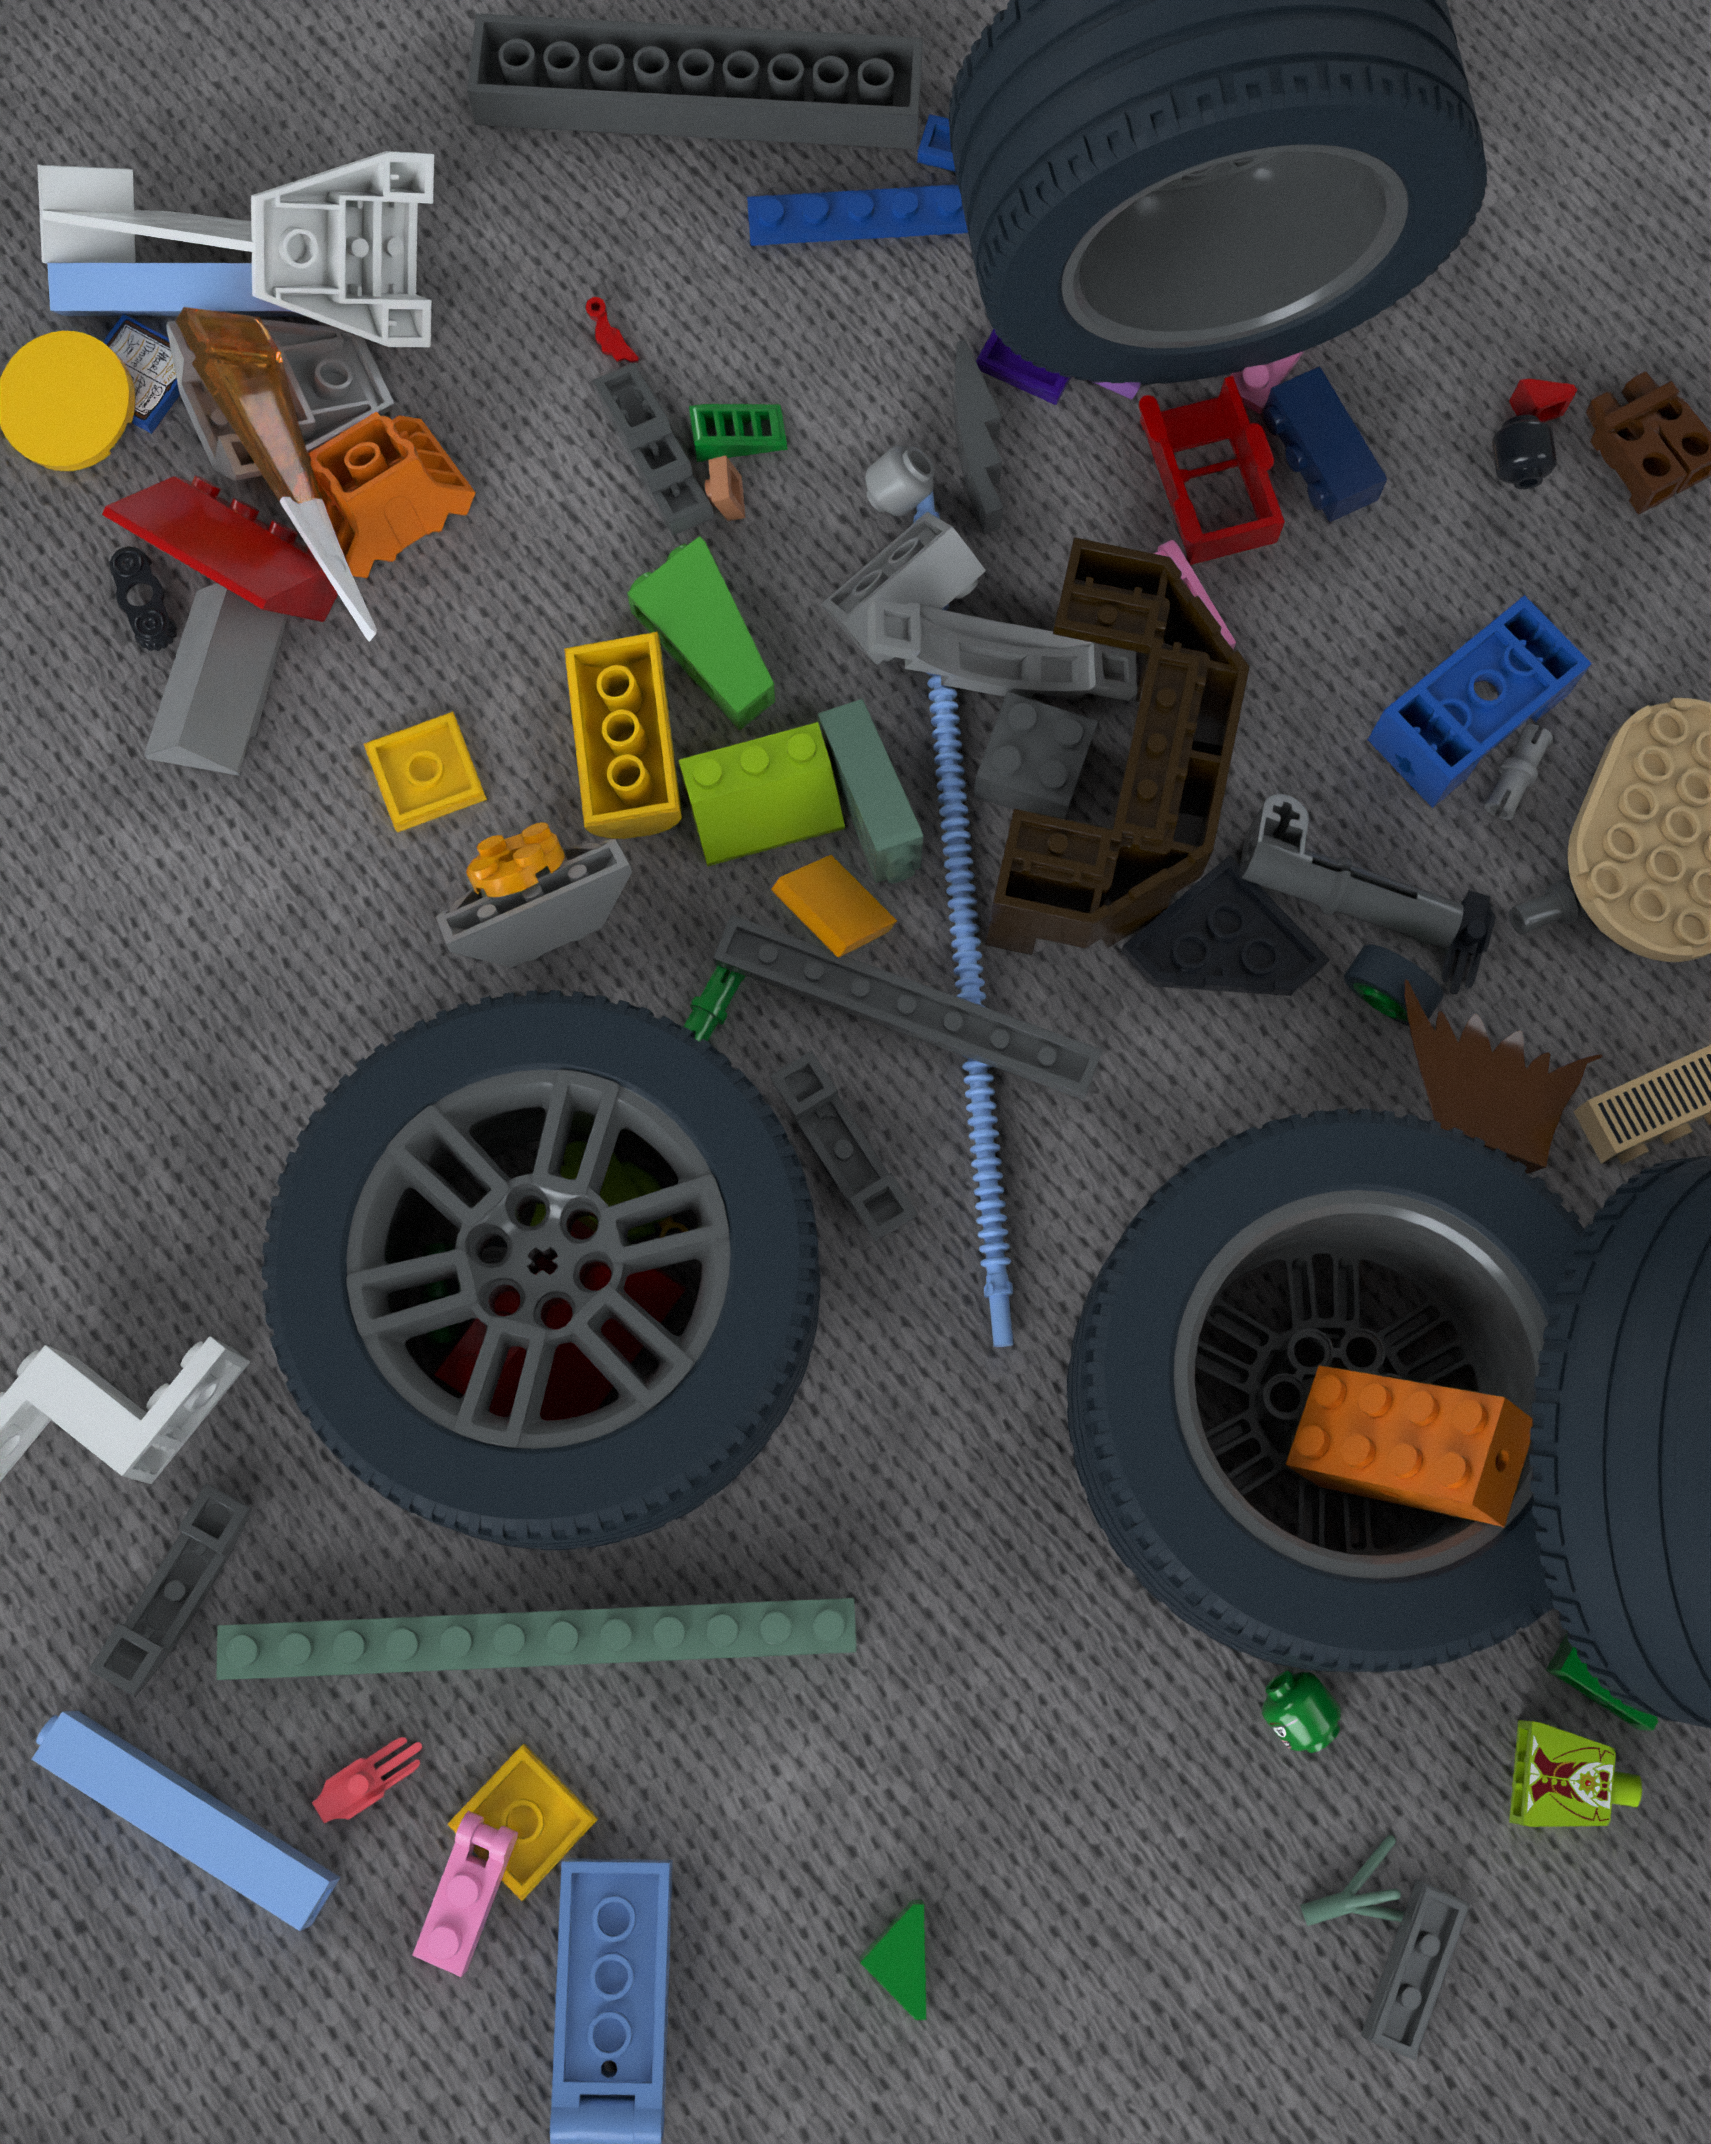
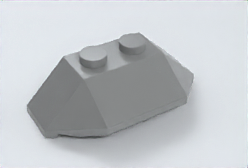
[435,839,632,967]

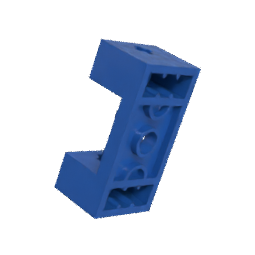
[1367,595,1592,808]

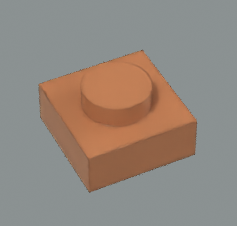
[705,456,745,521]

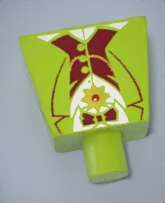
[1509,1720,1642,1827]

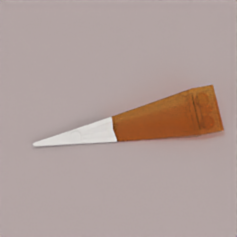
[175,307,377,642]

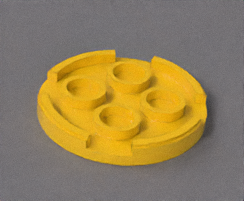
[0,331,135,471]

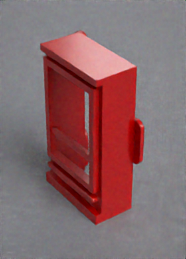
[1138,376,1285,565]

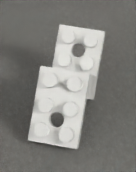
[0,1336,251,1484]

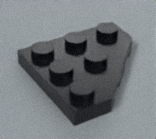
[1121,855,1330,996]

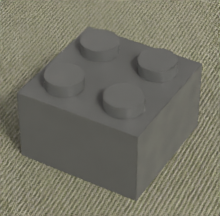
[973,691,1098,820]

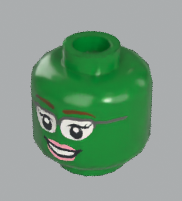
[1262,1671,1341,1753]

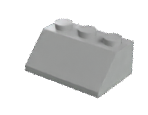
[821,512,986,665]

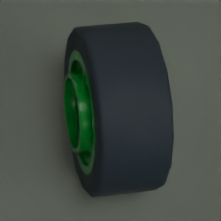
[1344,944,1444,1026]

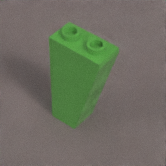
[627,536,775,731]

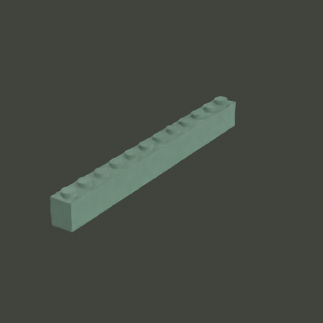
[216,1598,856,1680]

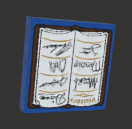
[103,314,180,434]

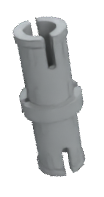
[1484,724,1553,820]

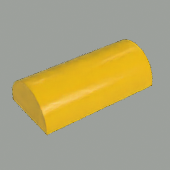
[564,632,682,839]

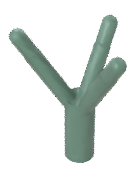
[1300,1835,1405,1926]

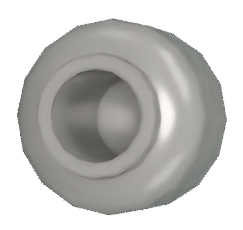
[865,445,934,516]

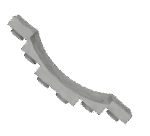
[868,599,1137,701]

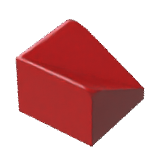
[1509,379,1577,422]

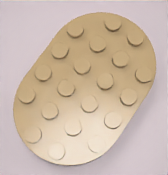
[1568,698,1711,962]

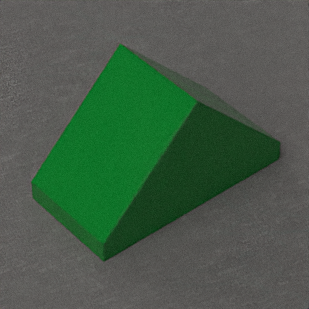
[860,1899,926,2020]

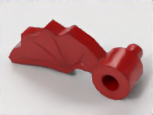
[586,297,640,363]

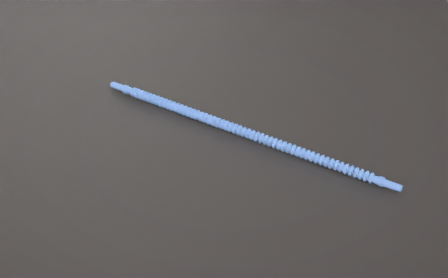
[913,491,1014,1347]

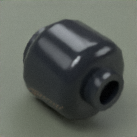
[1492,415,1557,489]

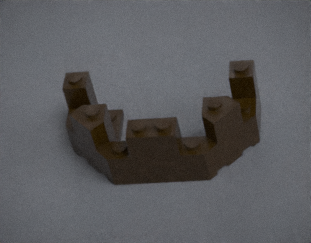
[985,537,1250,955]

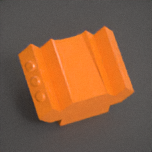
[291,411,476,578]

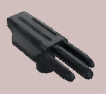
[1441,890,1496,995]

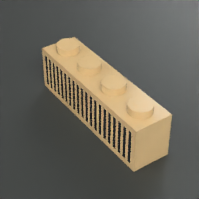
[1573,1045,1711,1165]

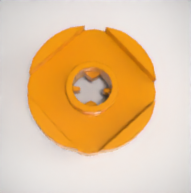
[466,822,565,897]

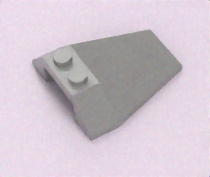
[167,314,394,481]

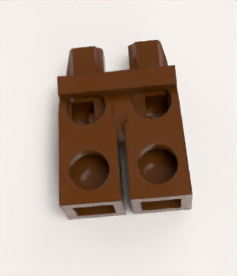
[1585,371,1711,515]

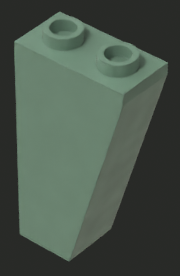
[818,699,923,883]

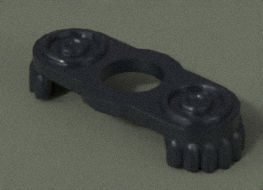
[109,546,177,651]

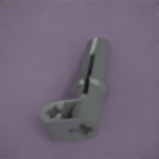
[1239,794,1463,949]

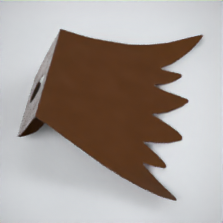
[1405,979,1602,1174]

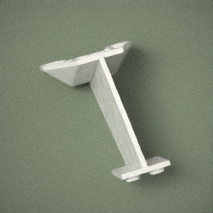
[37,151,434,347]

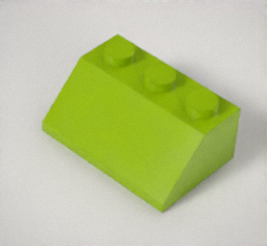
[678,722,845,867]

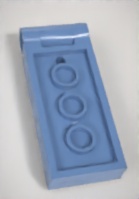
[550,1858,673,2144]

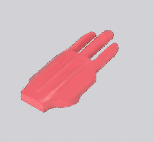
[312,1737,423,1824]

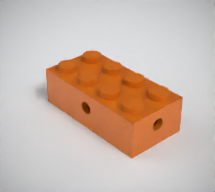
[1285,1365,1533,1527]

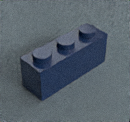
[1263,366,1387,522]

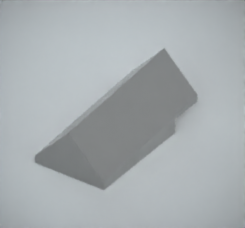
[144,583,288,776]

